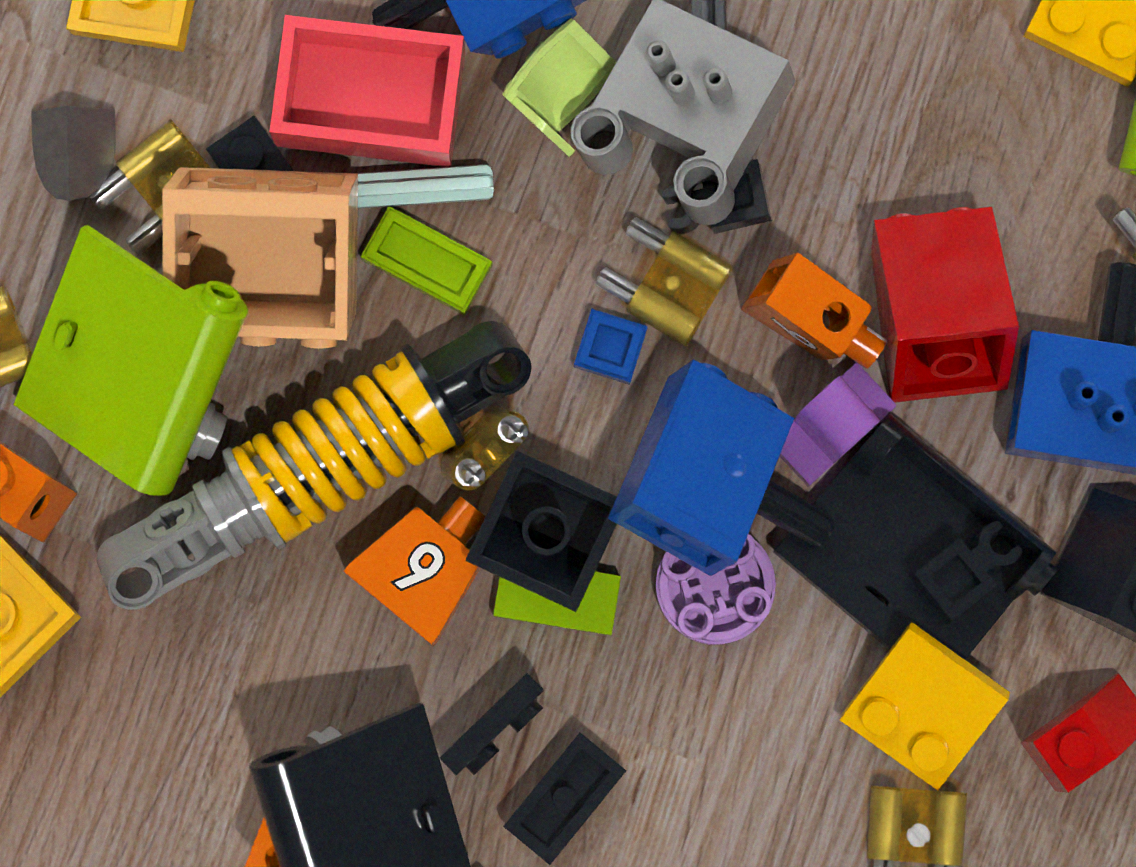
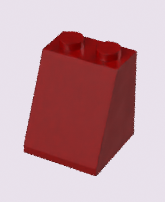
[871,207,1019,403]

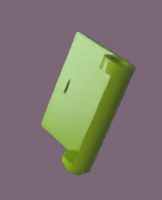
[13,225,248,496]

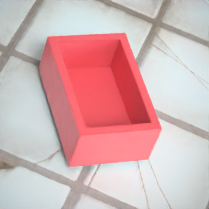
[269,15,466,167]

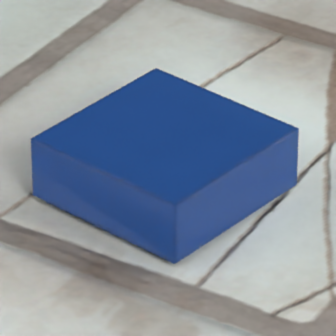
[574,309,648,385]

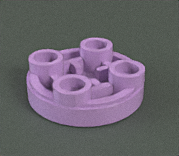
[655,533,776,645]

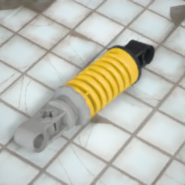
[97,321,531,610]

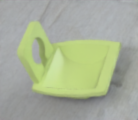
[502,18,616,157]

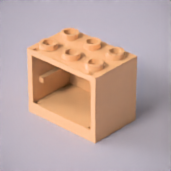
[163,167,358,348]

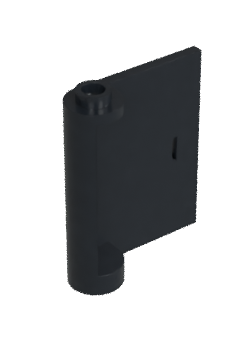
[773,413,1058,660]
[249,703,471,867]

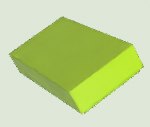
[361,206,493,316]
[493,572,621,636]

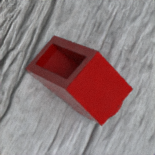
[1021,673,1136,793]

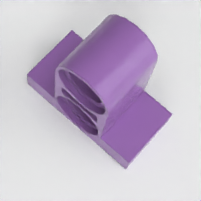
[779,362,897,487]

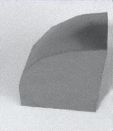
[31,106,116,201]

